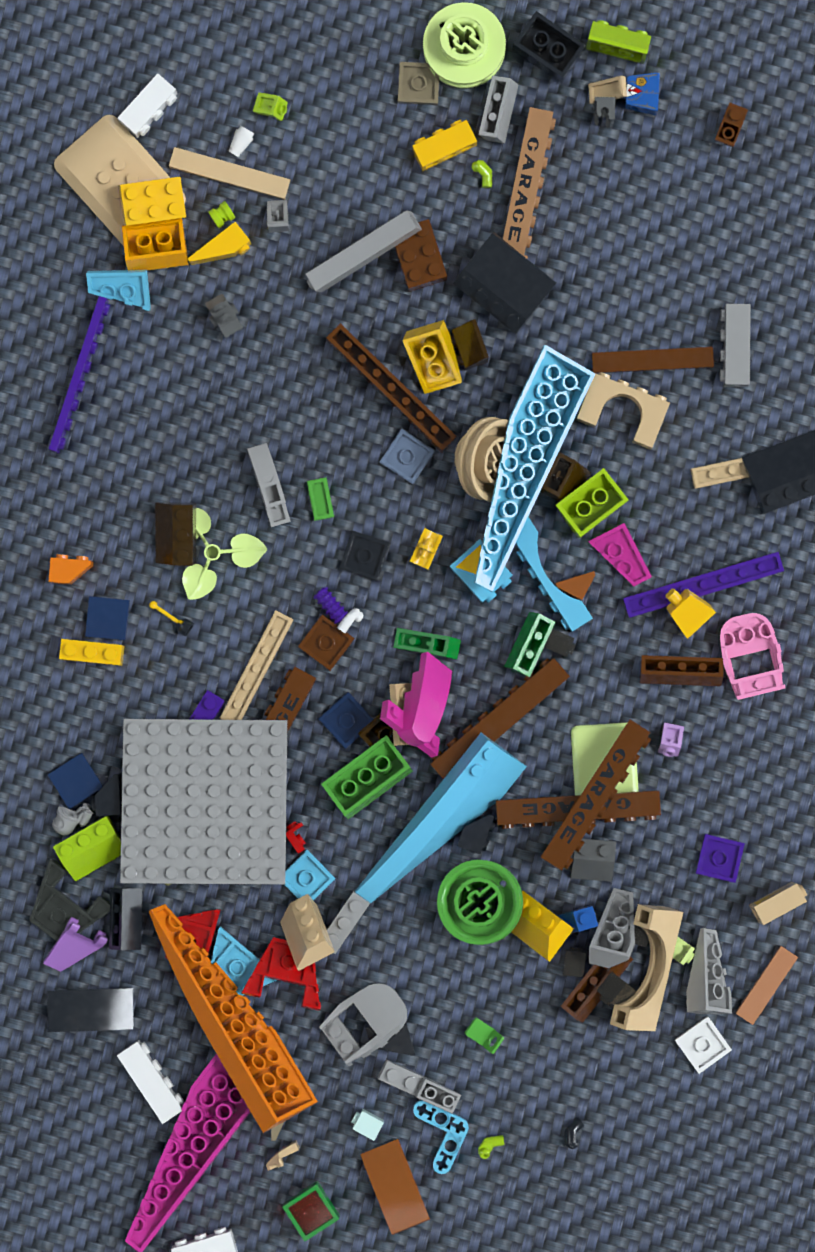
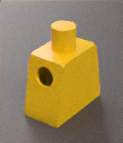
[666,588,716,639]

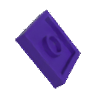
[695,834,745,883]

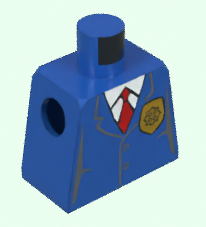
[623,73,660,115]

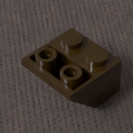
[540,452,591,502]

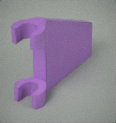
[43,917,108,972]

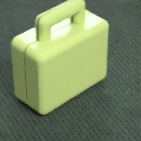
[571,722,639,795]

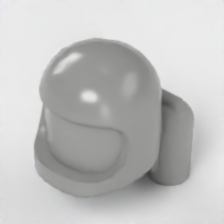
[52,803,93,835]

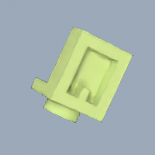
[673,937,695,965]

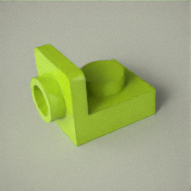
[253,92,288,121]

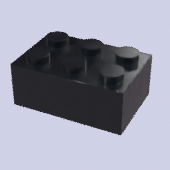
[512,11,586,84]

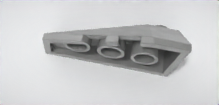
[589,888,635,968]
[686,928,732,1014]

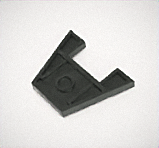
[29,859,110,941]

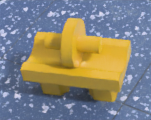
[410,528,443,570]

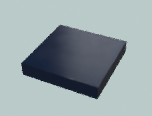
[85,596,130,641]
[319,692,373,749]
[48,753,103,809]

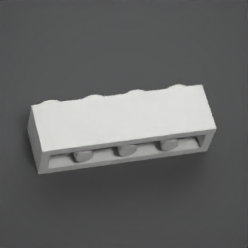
[117,1040,184,1124]

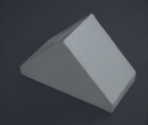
[267,200,289,233]

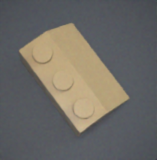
[280,894,335,971]

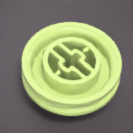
[423,3,506,88]

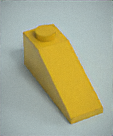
[188,222,251,265]

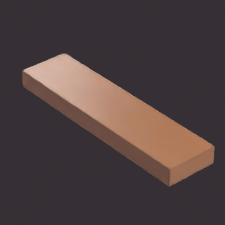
[735,945,798,1025]

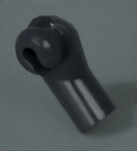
[564,1118,585,1149]

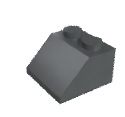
[571,838,616,882]

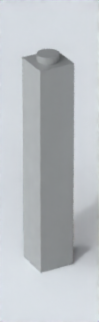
[306,210,422,293]

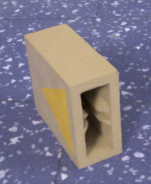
[749,882,807,925]

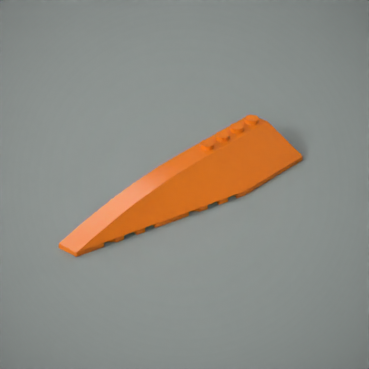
[149,904,318,1133]

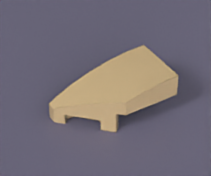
[266,1140,300,1171]

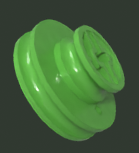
[437,860,523,945]

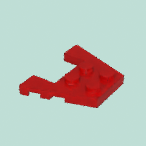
[242,937,321,1011]

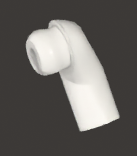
[337,608,363,633]

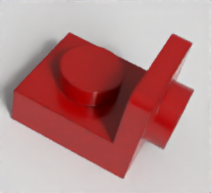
[286,821,306,854]

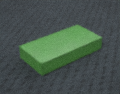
[307,477,334,521]

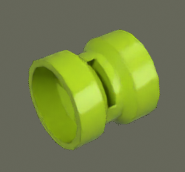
[208,201,236,229]

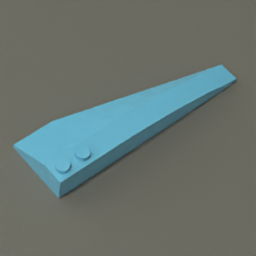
[355,733,527,903]

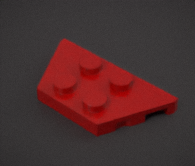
[165,909,221,959]

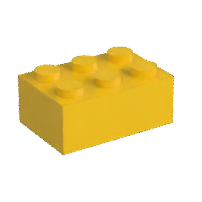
[118,177,186,226]

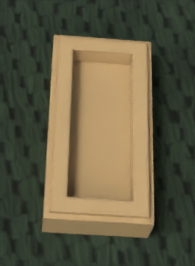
[588,76,627,104]

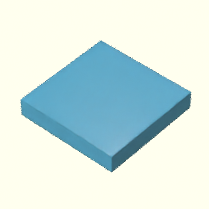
[285,850,336,900]

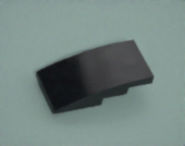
[47,988,134,1032]

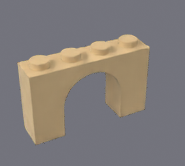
[576,372,670,450]

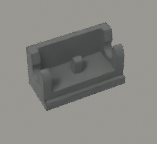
[592,97,615,129]

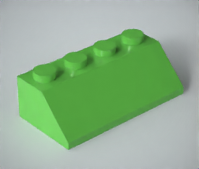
[321,735,413,820]

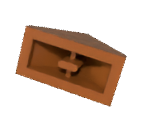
[555,571,595,601]

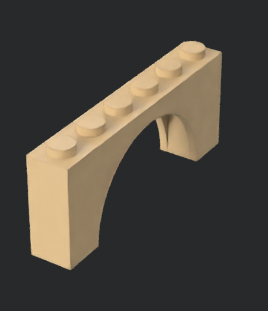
[610,904,683,1031]

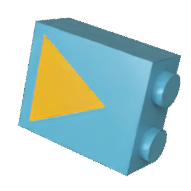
[450,539,512,603]

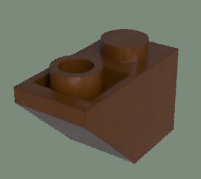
[715,102,748,147]

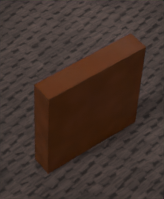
[298,614,355,671]

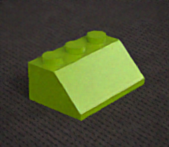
[586,20,651,64]
[555,468,628,539]
[53,816,121,881]

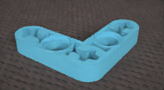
[413,1100,469,1174]

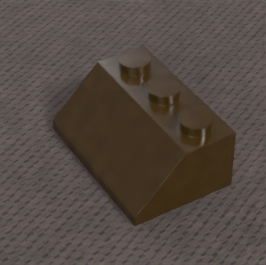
[155,502,196,566]

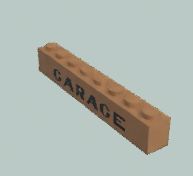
[503,107,556,259]

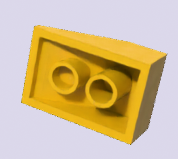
[402,320,462,394]

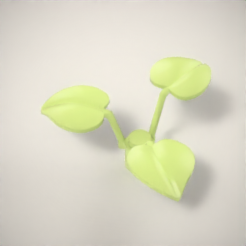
[182,508,267,600]

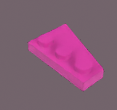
[588,523,652,586]

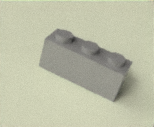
[478,76,518,143]
[327,891,370,954]

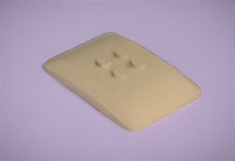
[54,115,186,246]

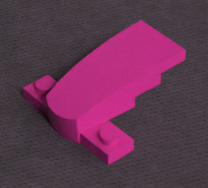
[380,652,452,758]

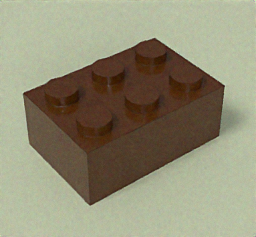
[394,219,447,292]

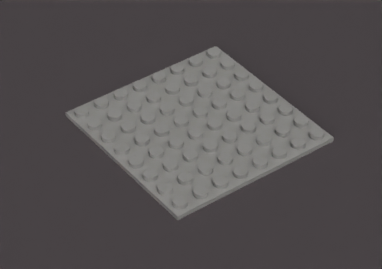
[120,719,287,885]

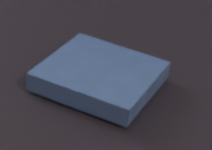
[379,429,435,485]

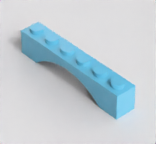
[515,517,593,632]

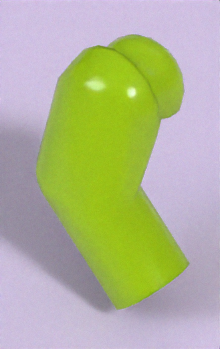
[478,1135,504,1159]

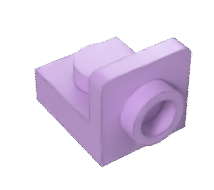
[658,723,684,757]

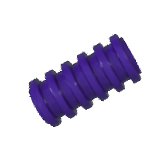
[313,587,349,624]

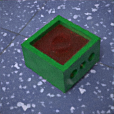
[282,1181,340,1242]

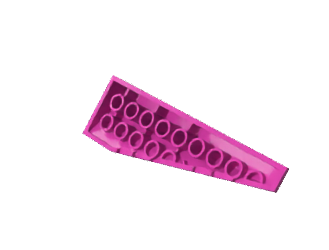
[125,1054,251,1252]

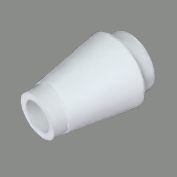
[229,125,254,157]

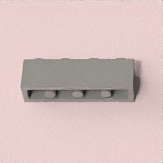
[720,304,751,387]

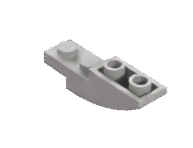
[247,443,291,527]
[377,1060,461,1114]

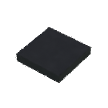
[339,530,390,582]

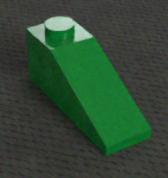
[393,628,461,660]

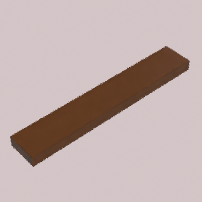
[592,347,714,374]

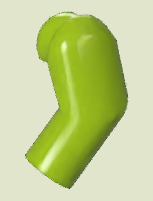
[472,160,492,188]

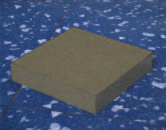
[398,62,439,105]

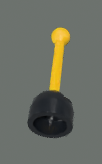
[149,601,194,636]

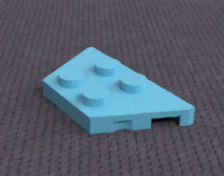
[211,927,277,996]

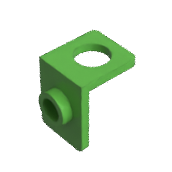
[465,1017,504,1054]

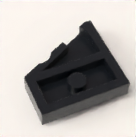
[365,1023,415,1056]

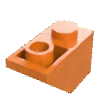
[48,554,93,585]

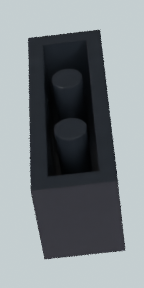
[109,887,143,951]

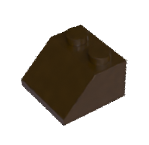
[451,319,489,371]

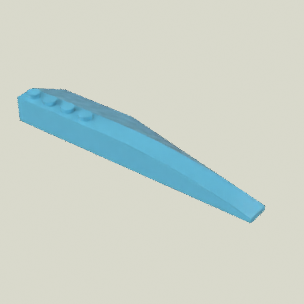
[474,345,595,592]

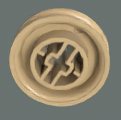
[454,417,509,502]

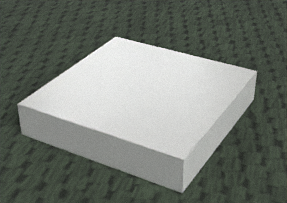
[675,1016,732,1074]

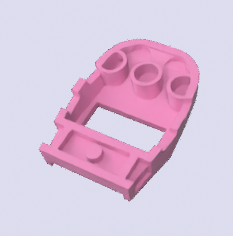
[720,613,785,700]

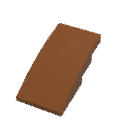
[360,1139,430,1235]

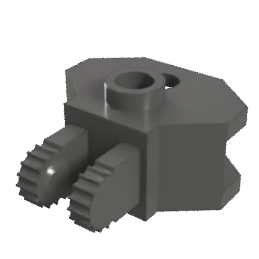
[205,294,243,339]

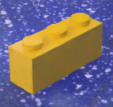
[412,120,477,171]
[59,639,124,666]

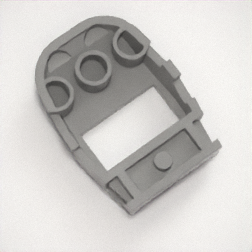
[319,984,407,1066]

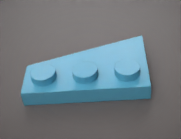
[86,270,151,311]

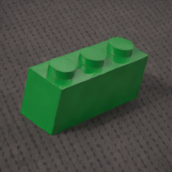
[504,612,555,677]

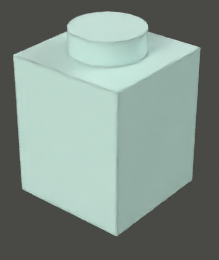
[351,1108,384,1141]

